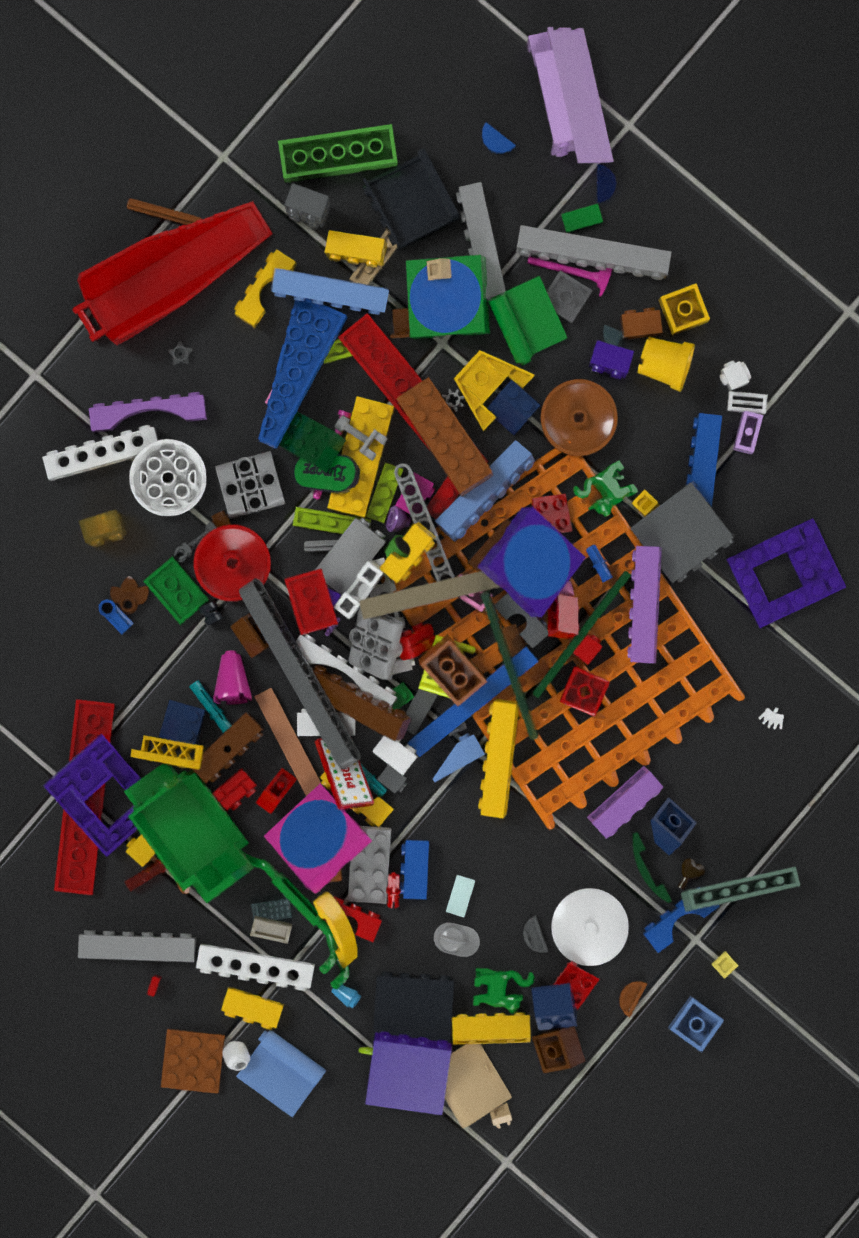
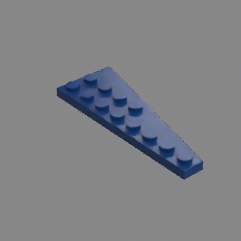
[258,298,347,449]

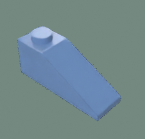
[433,733,485,782]

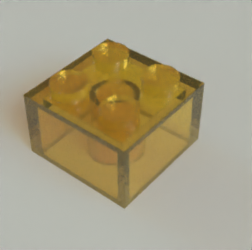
[79,510,126,547]

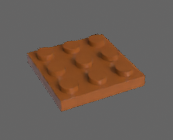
[161,1029,225,1094]

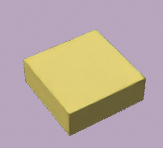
[711,951,738,979]

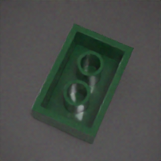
[279,412,346,473]

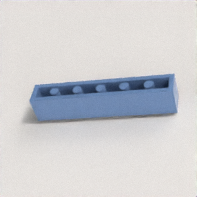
[271,268,389,315]
[435,440,535,542]

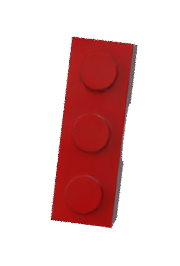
[324,896,382,942]

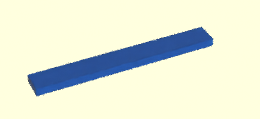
[407,646,539,757]

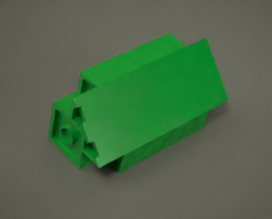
[124,763,254,904]

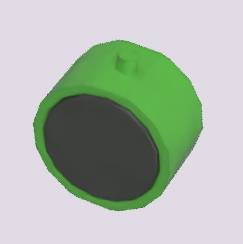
[384,535,411,558]

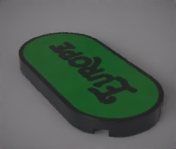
[293,454,360,494]

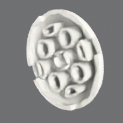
[129,439,206,516]

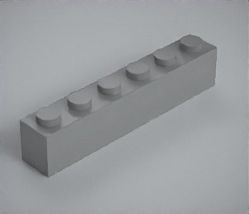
[456,182,505,300]
[78,930,196,962]

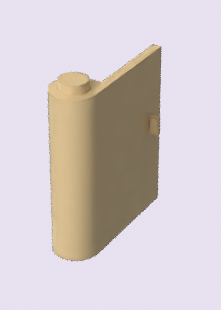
[445,1044,512,1128]

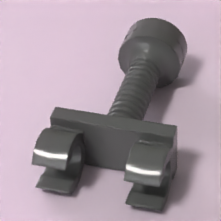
[174,522,216,563]

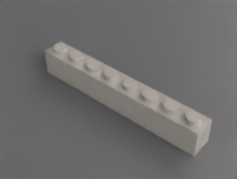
[516,225,671,280]

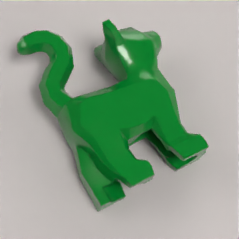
[573,460,638,517]
[473,968,535,1014]

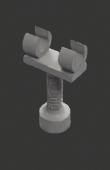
[335,415,387,461]

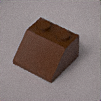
[230,613,269,658]
[532,1026,585,1073]

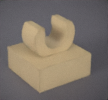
[490,1103,512,1128]

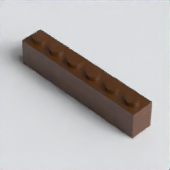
[311,665,411,742]

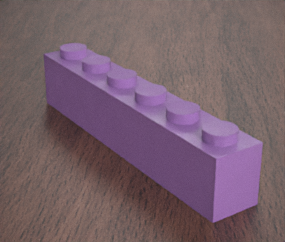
[628,546,662,663]

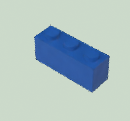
[400,840,429,899]

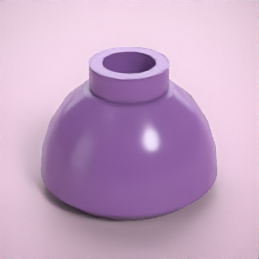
[386,506,410,532]

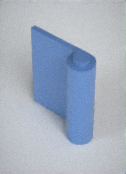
[236,1030,326,1117]

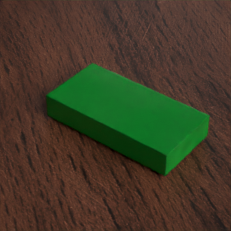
[561,204,603,233]

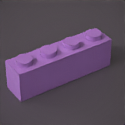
[587,766,663,839]

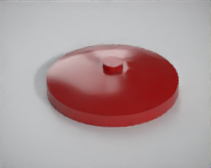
[193,524,271,601]

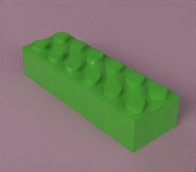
[278,124,398,183]

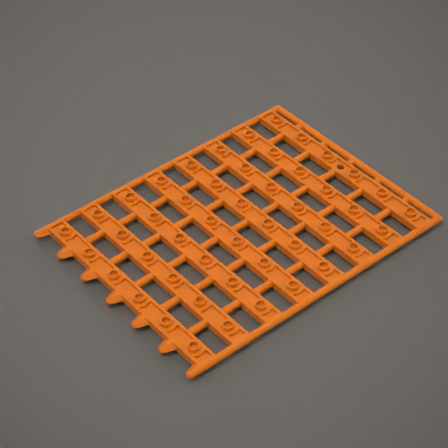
[380,441,745,830]

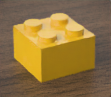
[659,284,710,336]

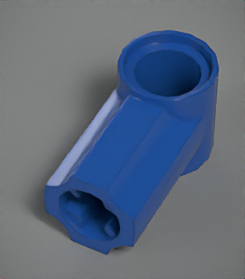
[99,599,134,635]

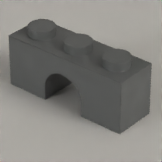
[494,593,548,649]

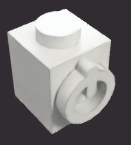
[719,360,751,391]

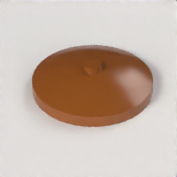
[541,379,618,456]

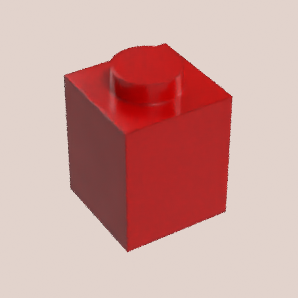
[573,634,602,665]

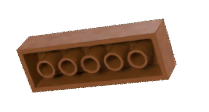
[396,377,494,497]

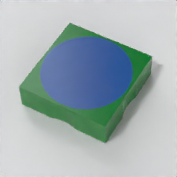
[406,255,490,339]

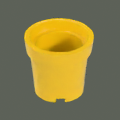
[638,337,695,392]

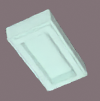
[446,875,475,917]

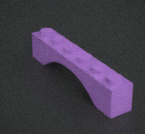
[89,392,207,433]

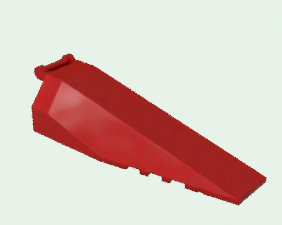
[72,201,273,345]

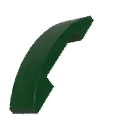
[632,831,671,903]

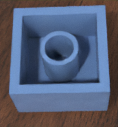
[668,996,724,1052]

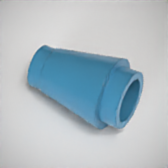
[331,985,361,1008]

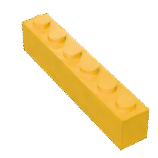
[478,699,520,818]

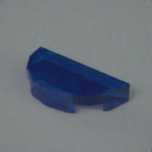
[597,164,616,203]

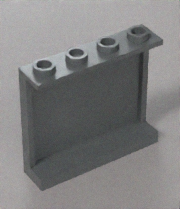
[630,480,735,583]

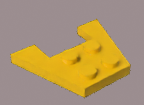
[454,351,535,432]

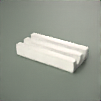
[727,391,767,414]

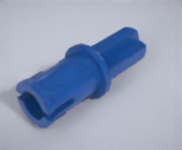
[586,545,613,583]

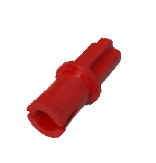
[386,872,401,908]

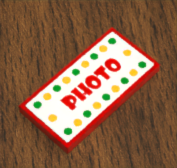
[315,736,374,810]

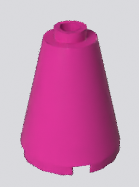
[213,650,252,705]

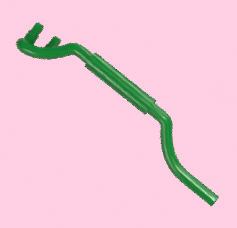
[241,850,350,990]

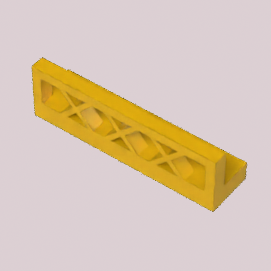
[130,735,203,769]

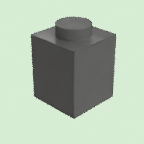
[377,765,408,793]

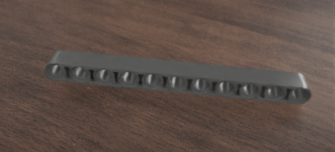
[239,578,361,770]

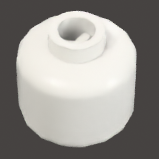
[222,1041,250,1071]

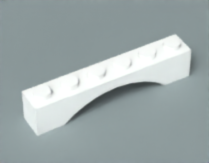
[296,634,397,707]

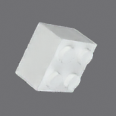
[372,736,417,775]

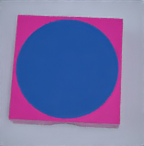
[264,783,372,894]

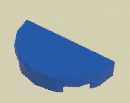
[482,122,516,153]

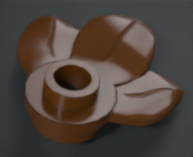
[110,576,149,614]

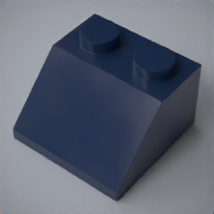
[487,380,540,436]
[159,700,206,745]
[532,983,577,1030]

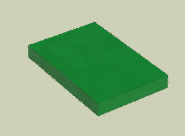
[143,556,210,625]

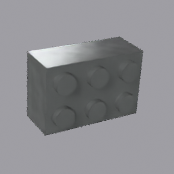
[285,183,331,229]

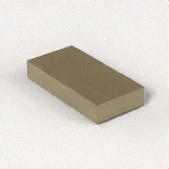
[250,916,292,944]

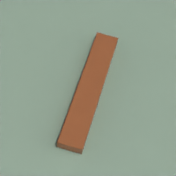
[254,688,321,796]

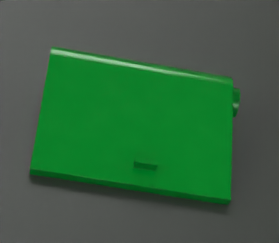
[488,276,567,365]

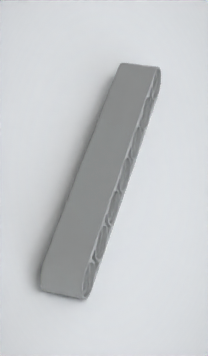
[394,464,454,582]

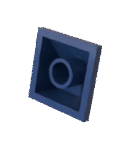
[651,797,697,855]

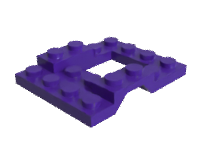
[726,518,846,628]
[43,734,141,857]

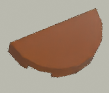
[619,981,648,1018]

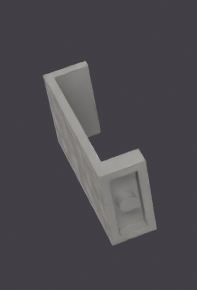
[315,517,387,595]

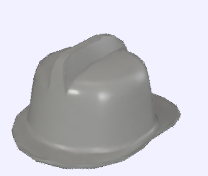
[434,923,480,957]

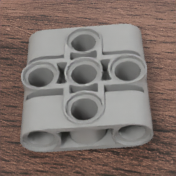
[215,451,285,519]
[348,607,404,680]

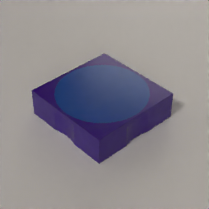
[478,507,586,617]

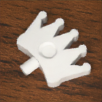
[758,707,784,729]

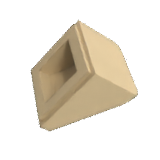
[427,258,451,280]

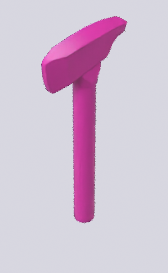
[527,256,612,296]

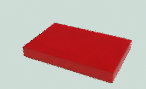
[284,568,338,635]

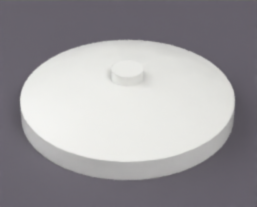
[551,888,629,966]

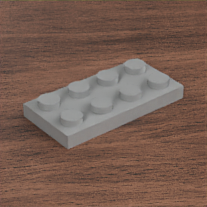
[348,826,391,904]

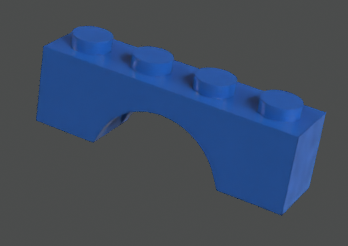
[643,887,719,953]

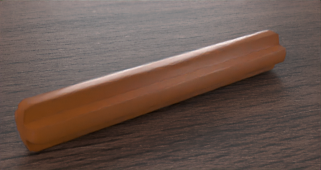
[127,198,201,225]

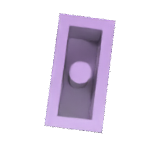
[733,411,763,455]

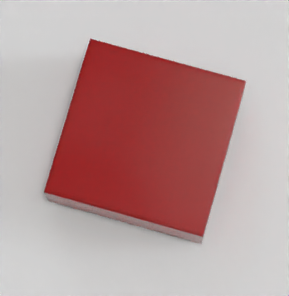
[147,975,161,997]

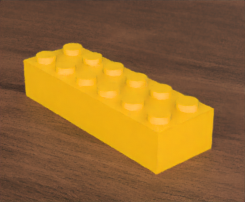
[327,397,394,519]

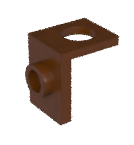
[390,308,410,338]

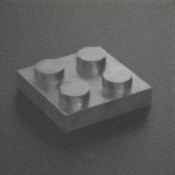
[547,270,593,324]

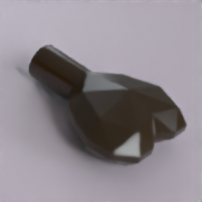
[677,858,705,890]

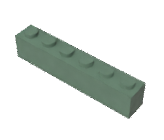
[681,867,800,912]

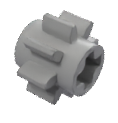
[442,389,464,412]

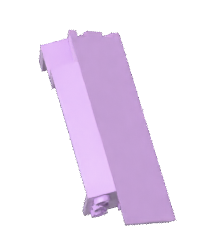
[527,27,614,163]

